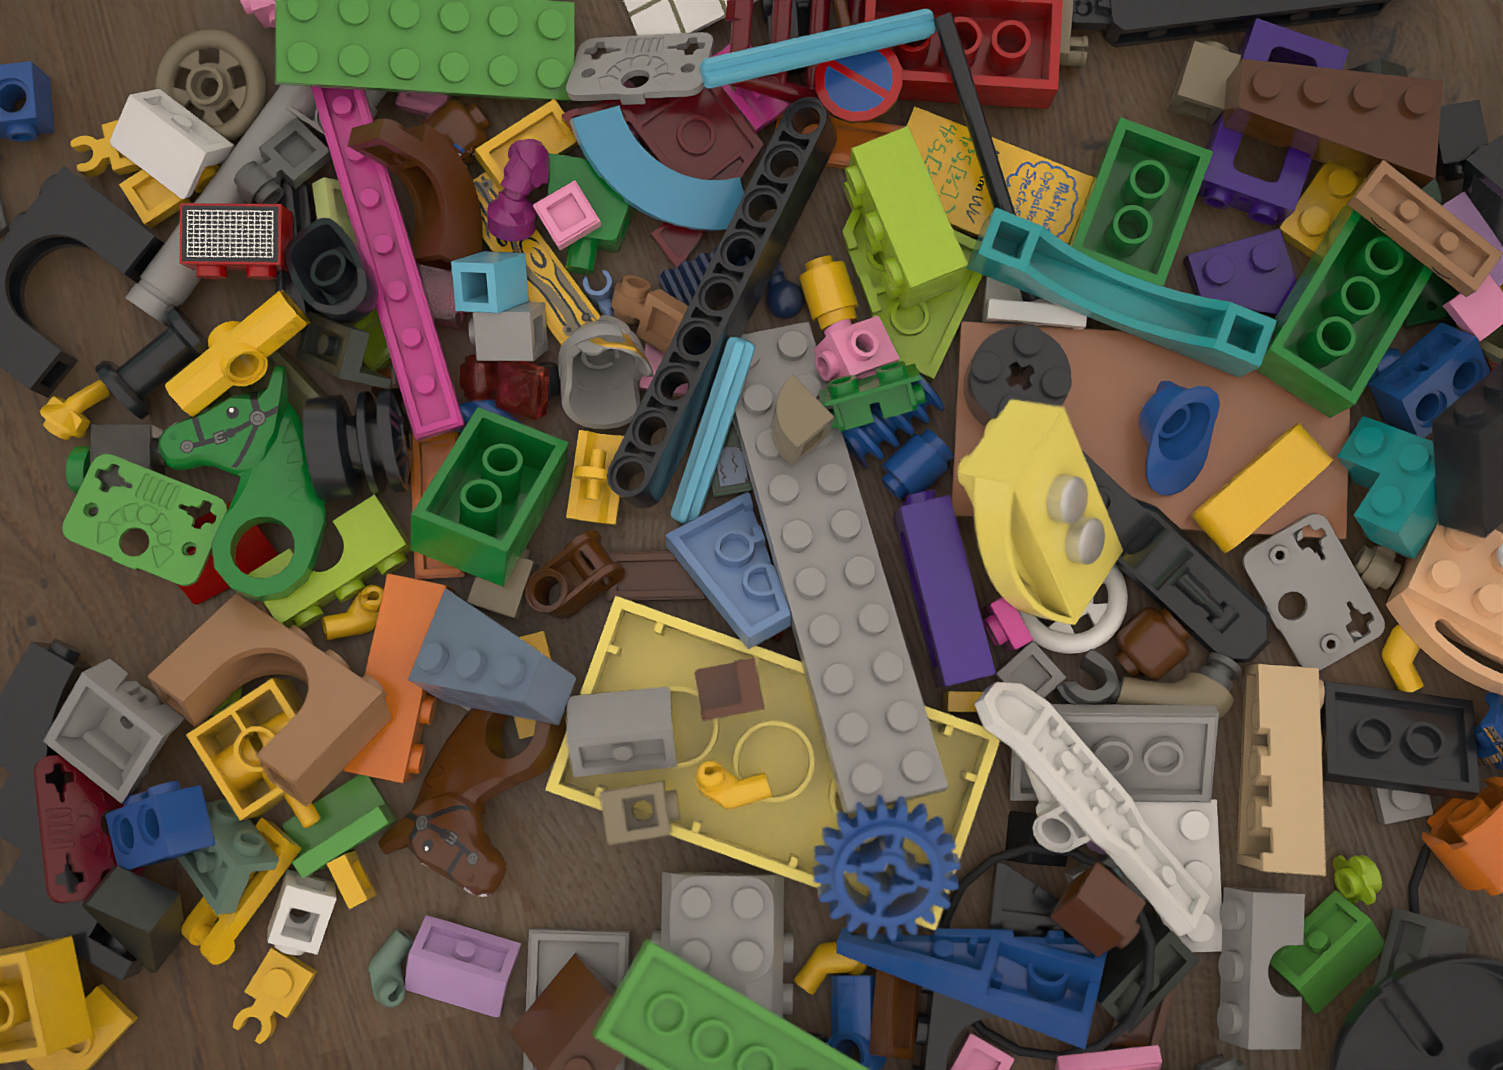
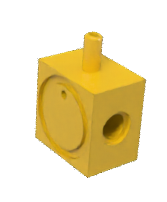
[186,678,321,828]

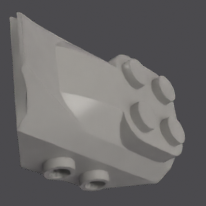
[651,872,793,1018]

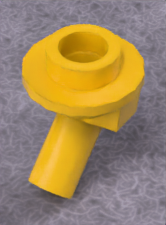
[39,380,110,440]

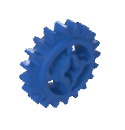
[813,795,961,940]

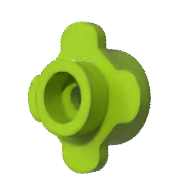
[1333,855,1382,905]

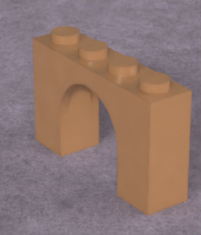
[147,593,392,807]

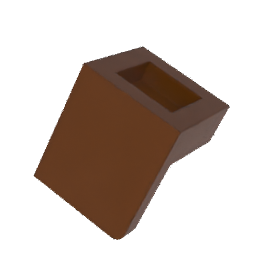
[695,657,765,721]

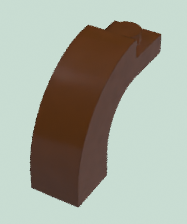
[348,118,482,279]

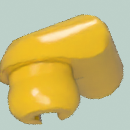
[321,585,384,641]
[1382,624,1424,692]
[793,941,867,995]

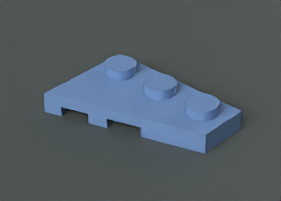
[666,491,791,650]

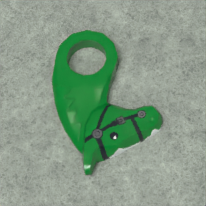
[158,365,327,602]

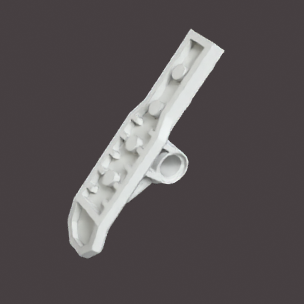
[975,682,1210,936]

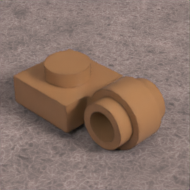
[611,275,688,353]

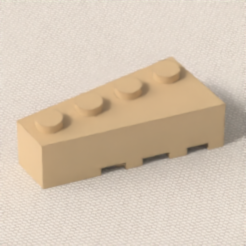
[1236,664,1326,876]

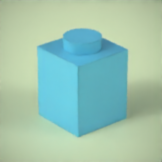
[451,251,529,313]

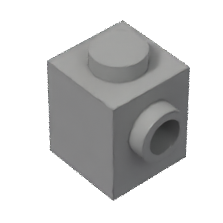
[469,302,548,361]

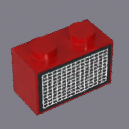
[179,203,293,280]

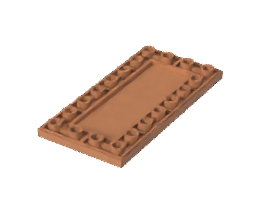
[951,321,1350,541]

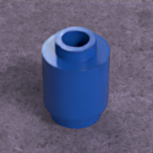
[880,429,954,501]

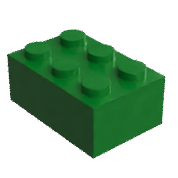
[1068,117,1213,286]
[411,407,569,587]

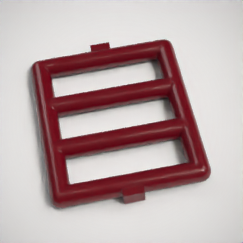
[725,0,864,115]

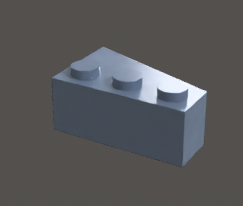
[408,588,577,725]

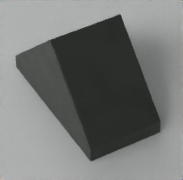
[81,866,184,973]

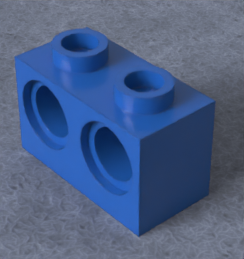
[0,61,55,142]
[1368,322,1490,438]
[105,781,215,871]

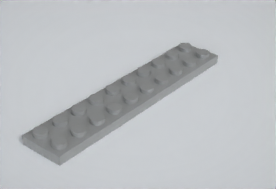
[733,321,948,815]

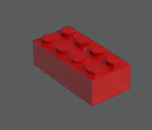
[863,0,1063,109]

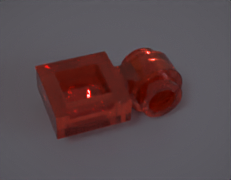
[459,354,549,420]

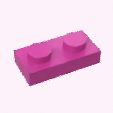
[982,597,1033,651]

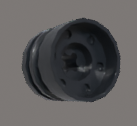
[303,388,413,502]

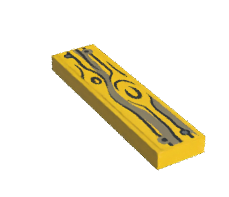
[473,171,601,346]

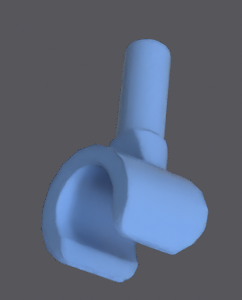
[583,270,615,316]

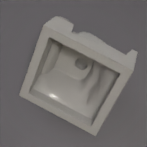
[43,658,184,804]

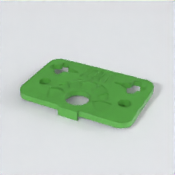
[62,454,228,586]

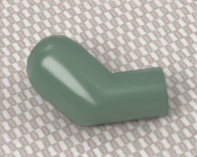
[368,928,415,1008]

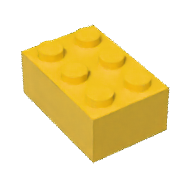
[0,936,93,1063]

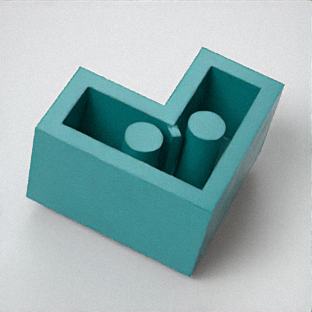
[1337,416,1438,559]

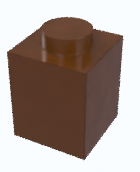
[1050,861,1146,957]

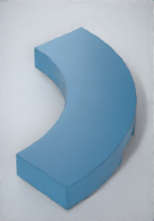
[569,106,744,231]

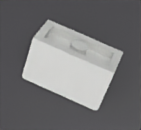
[110,89,234,199]
[982,276,1087,330]

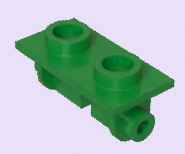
[819,361,926,432]

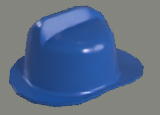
[1138,381,1220,495]

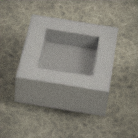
[994,641,1066,699]
[1370,787,1434,825]

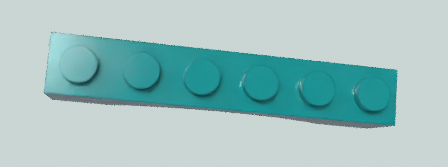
[967,207,1277,378]

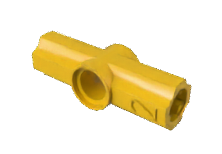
[165,290,310,417]

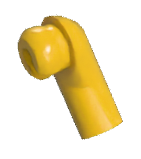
[695,761,772,809]

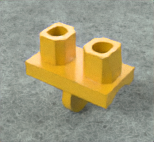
[566,430,624,526]

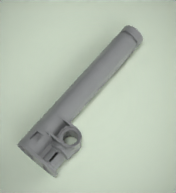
[125,85,387,326]

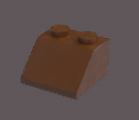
[509,952,626,1070]

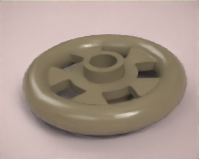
[155,29,266,142]

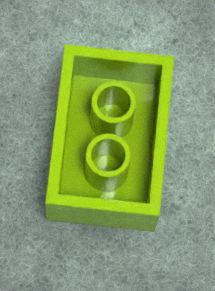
[843,126,968,310]

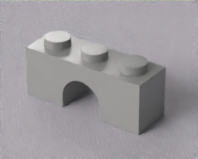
[1217,887,1305,1050]

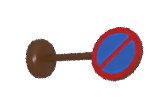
[815,0,903,124]

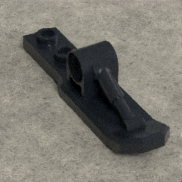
[1082,451,1271,663]

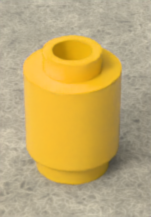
[798,255,859,332]

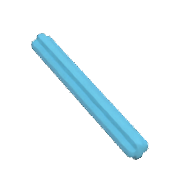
[699,9,936,89]

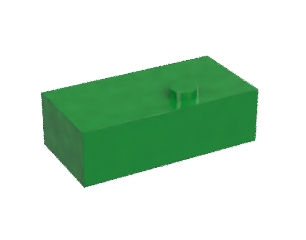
[1255,204,1433,418]

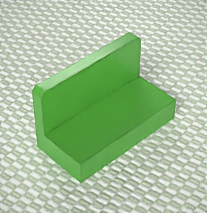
[283,774,398,879]
[1269,890,1385,1014]

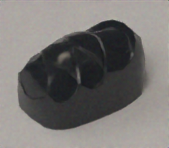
[285,218,379,324]

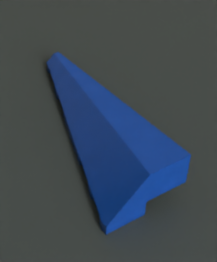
[837,927,1108,1050]

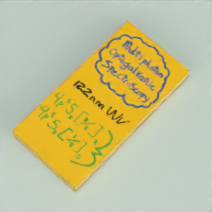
[907,106,1094,244]

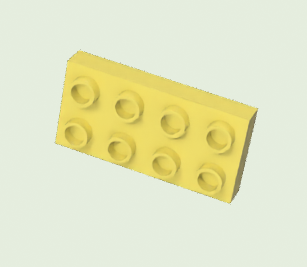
[545,596,1000,931]

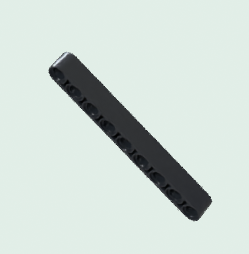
[607,97,837,509]

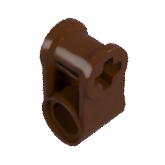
[525,530,625,619]

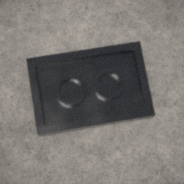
[1320,681,1480,800]

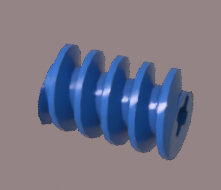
[842,375,946,470]

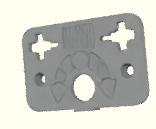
[566,32,714,105]
[1242,513,1385,671]

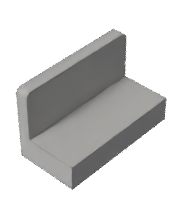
[567,687,677,777]

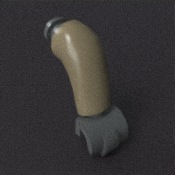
[1054,649,1242,719]

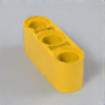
[1191,422,1333,554]

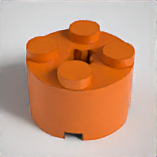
[1421,777,1503,896]

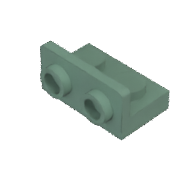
[177,799,279,915]

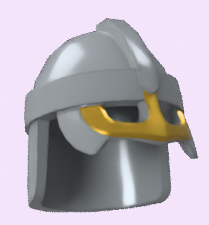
[558,315,654,429]

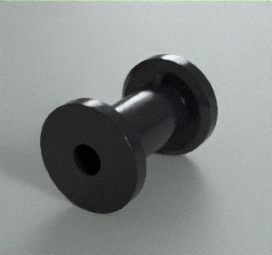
[95,304,209,420]

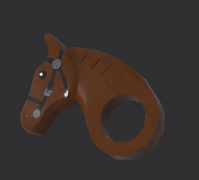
[378,708,567,897]

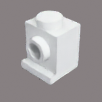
[267,869,336,955]

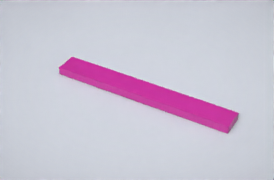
[311,87,465,441]

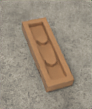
[1347,160,1503,297]

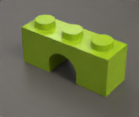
[248,494,412,629]

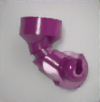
[487,139,550,242]

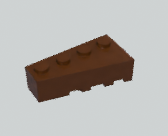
[1223,59,1443,189]

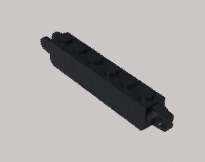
[1071,0,1391,48]

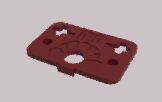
[33,755,144,904]

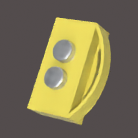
[958,399,1123,625]

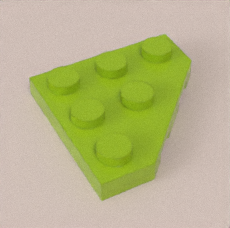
[842,208,983,382]

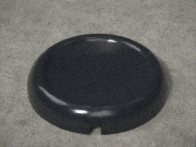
[1328,952,1503,1070]

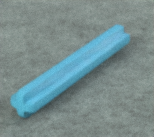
[671,337,756,524]

